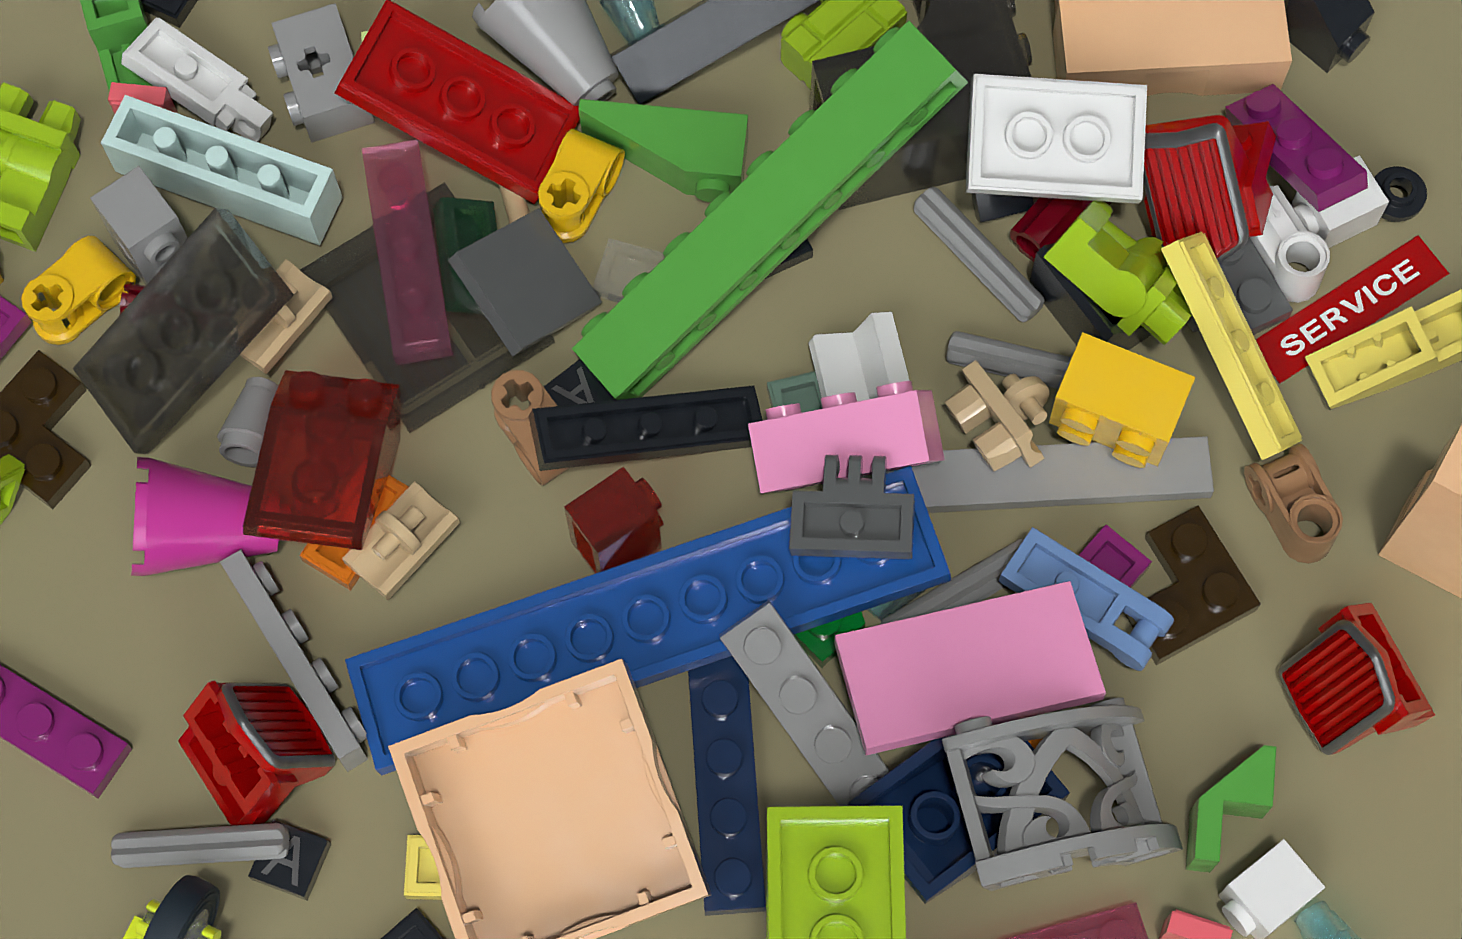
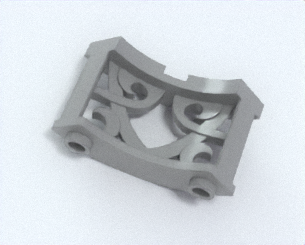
[942,698,1183,891]

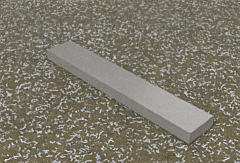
[862,436,1214,513]

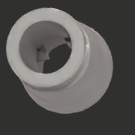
[217,377,280,467]

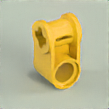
[538,129,625,243]
[21,236,136,345]

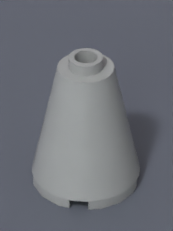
[472,0,619,106]

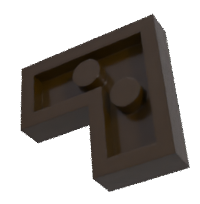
[0,350,91,510]
[1125,505,1261,665]

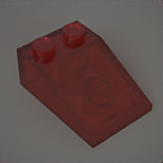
[243,370,401,550]

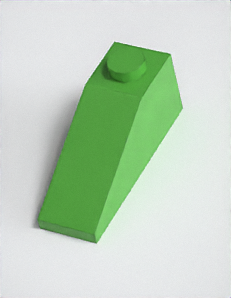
[579,99,748,203]

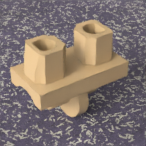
[219,259,333,374]
[944,360,1050,472]
[342,481,460,600]

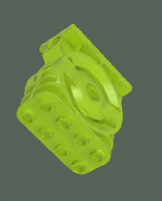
[766,806,906,939]

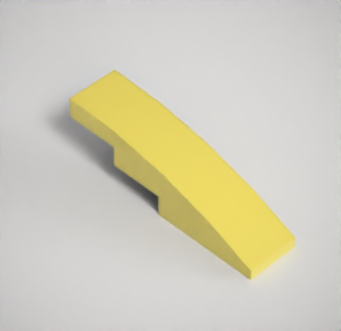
[1305,289,1462,409]

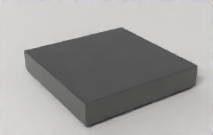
[448,208,602,356]

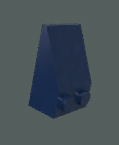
[847,734,1070,904]

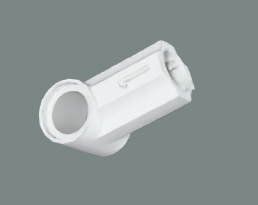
[1250,185,1330,303]

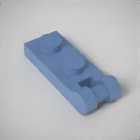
[999,527,1174,671]

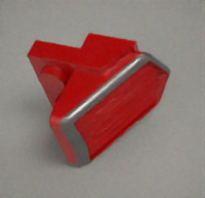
[1143,115,1276,263]
[1279,602,1435,755]
[178,680,335,826]

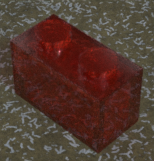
[564,466,664,574]

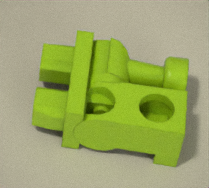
[0,82,81,252]
[1044,201,1192,345]

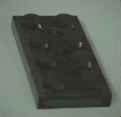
[73,208,294,454]

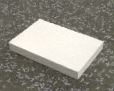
[966,74,1147,204]

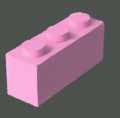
[748,381,945,493]

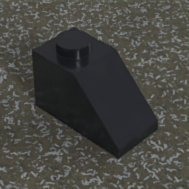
[1285,0,1375,73]

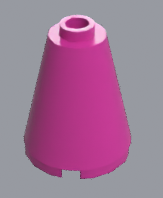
[131,457,292,576]

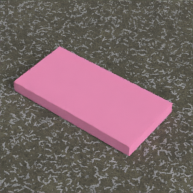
[834,581,1106,755]

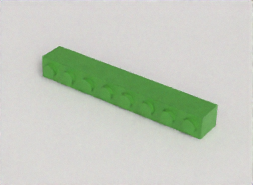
[571,21,968,400]

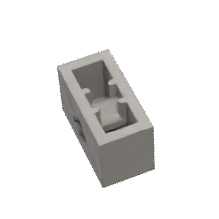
[268,3,375,143]
[90,166,199,288]

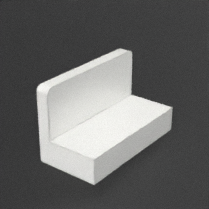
[809,312,910,402]

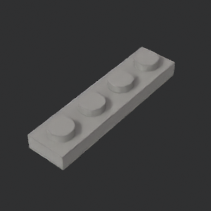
[220,549,368,772]
[719,600,890,806]

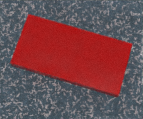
[334,0,580,204]

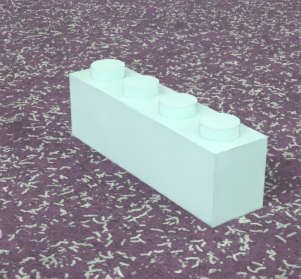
[101,95,343,246]

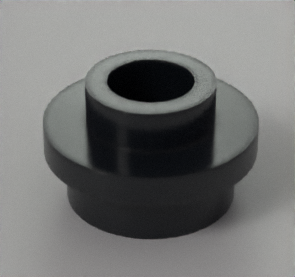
[1374,166,1427,222]

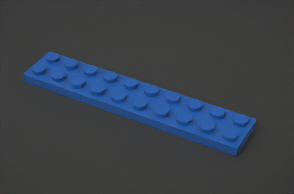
[345,466,952,776]

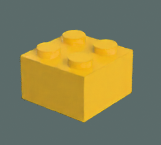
[1049,332,1196,468]

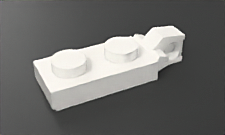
[121,17,273,142]

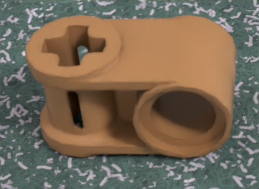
[491,370,569,486]
[1244,443,1343,564]

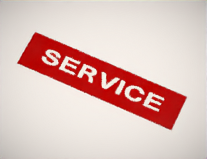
[1255,235,1450,384]

